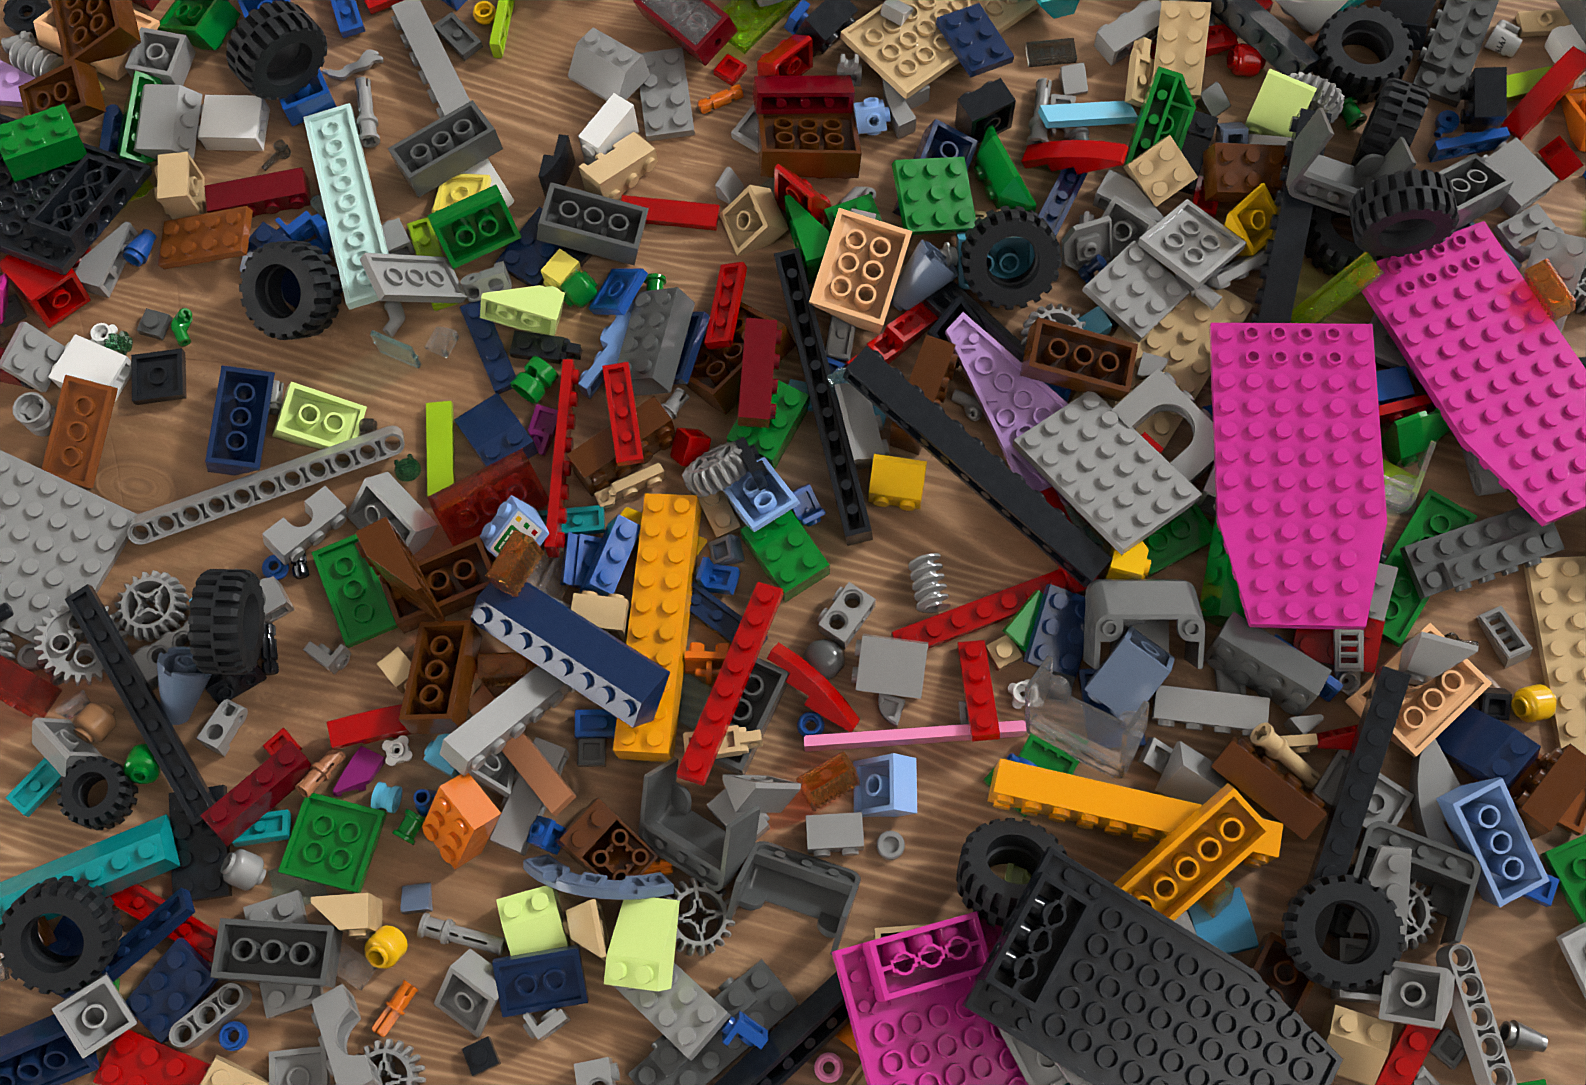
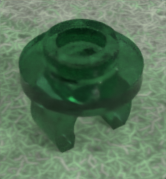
[104,331,133,355]
[394,454,421,482]

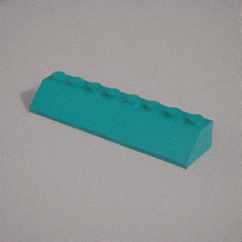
[0,814,180,939]

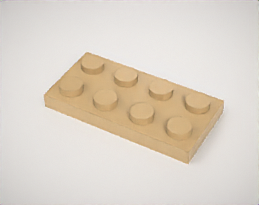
[1152,0,1211,99]

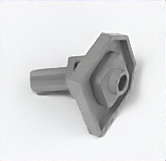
[1061,211,1113,271]

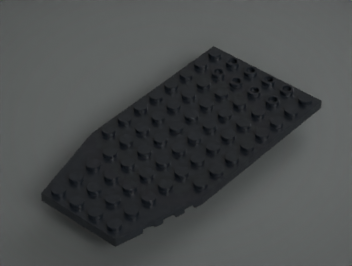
[0,113,152,275]
[962,846,1343,1085]

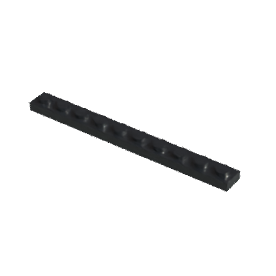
[65,584,216,827]

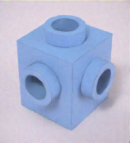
[854,97,891,135]

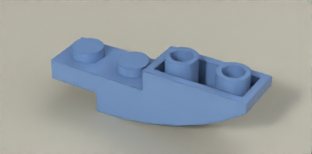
[578,302,634,399]

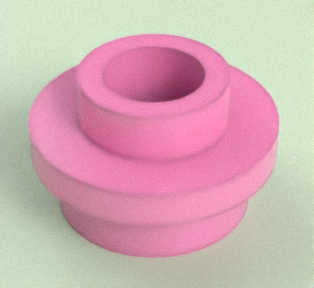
[814,1052,843,1083]

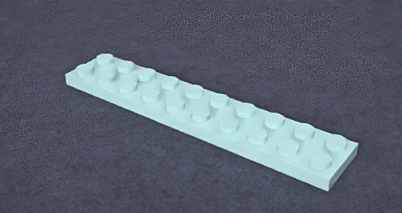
[303,103,389,310]

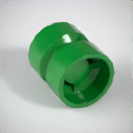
[510,356,559,405]

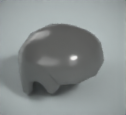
[803,639,845,680]

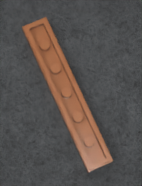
[468,685,577,816]

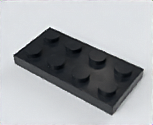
[169,785,232,902]

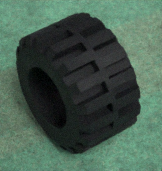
[56,756,138,830]

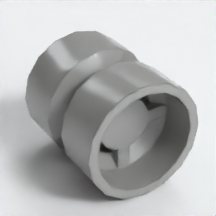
[13,392,56,437]

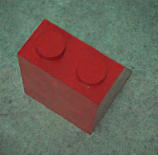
[0,255,91,328]

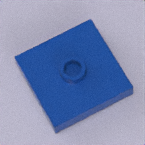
[589,268,648,315]

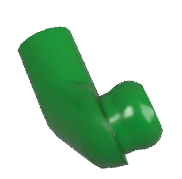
[171,308,193,347]

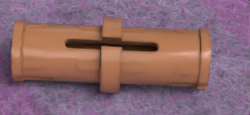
[295,748,346,798]

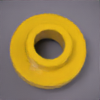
[473,1,496,25]

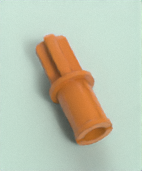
[371,980,419,1037]

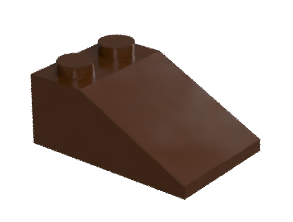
[18,59,107,124]

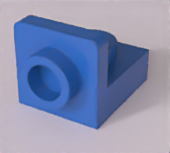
[784,0,811,35]
[721,1010,768,1049]

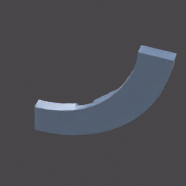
[523,854,674,900]

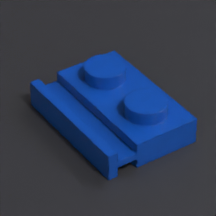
[560,532,602,589]

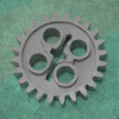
[34,603,128,686]

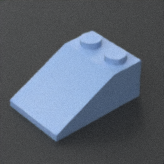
[723,457,800,532]

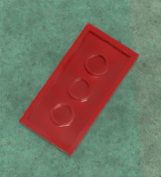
[93,1029,211,1085]

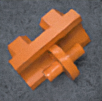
[685,642,730,685]

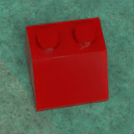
[757,34,813,76]

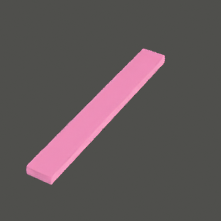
[804,720,1026,752]

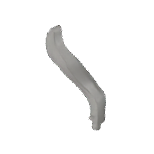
[322,50,384,80]

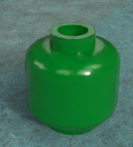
[560,270,598,308]
[123,744,161,784]

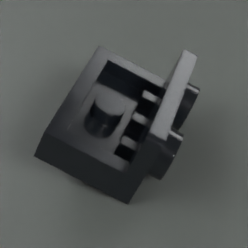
[205,661,267,705]

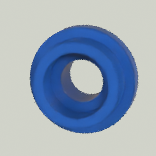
[262,555,289,580]
[797,712,825,737]
[219,1021,249,1051]

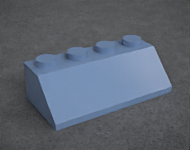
[1436,777,1550,907]

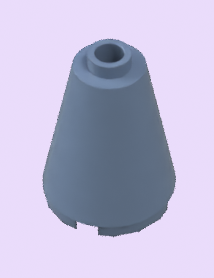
[891,240,959,311]
[157,647,212,725]

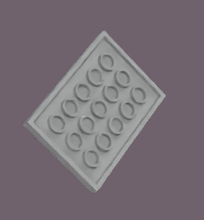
[1012,391,1202,555]

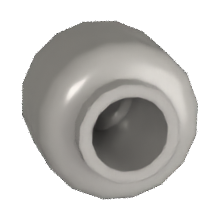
[220,849,266,891]

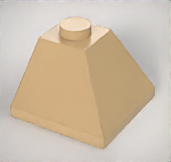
[563,899,610,962]

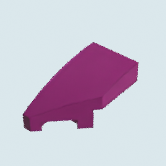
[527,404,558,456]
[333,746,385,797]

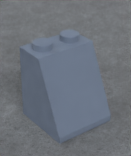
[1085,625,1175,723]

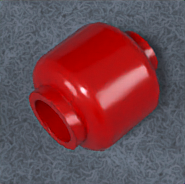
[1227,43,1266,77]

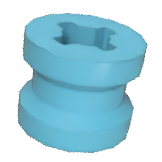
[371,782,402,814]

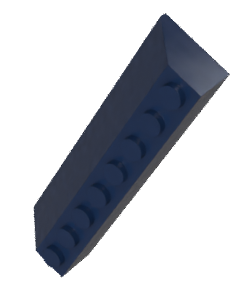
[470,569,670,728]

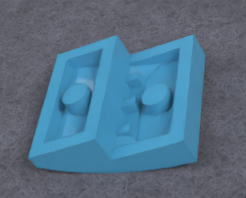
[1186,887,1259,955]

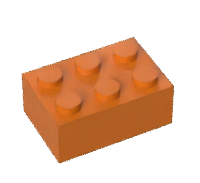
[422,773,501,869]

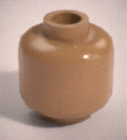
[73,702,116,744]

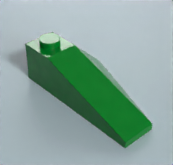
[1381,408,1451,468]

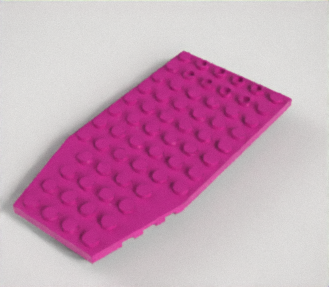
[1351,221,1586,527]
[1209,323,1387,630]
[832,911,1028,1085]

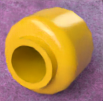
[1512,684,1556,723]
[364,925,408,969]

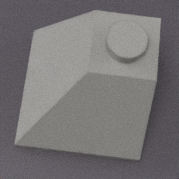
[1398,631,1479,685]
[434,948,499,1038]
[1379,961,1455,1030]

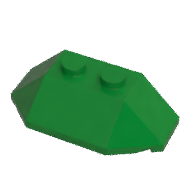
[1125,66,1196,164]
[117,71,163,164]
[973,125,1037,212]

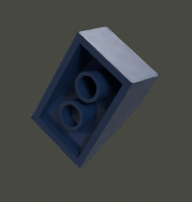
[454,393,538,480]
[1436,706,1541,791]

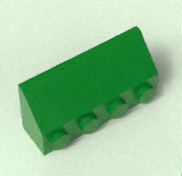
[1200,516,1247,627]

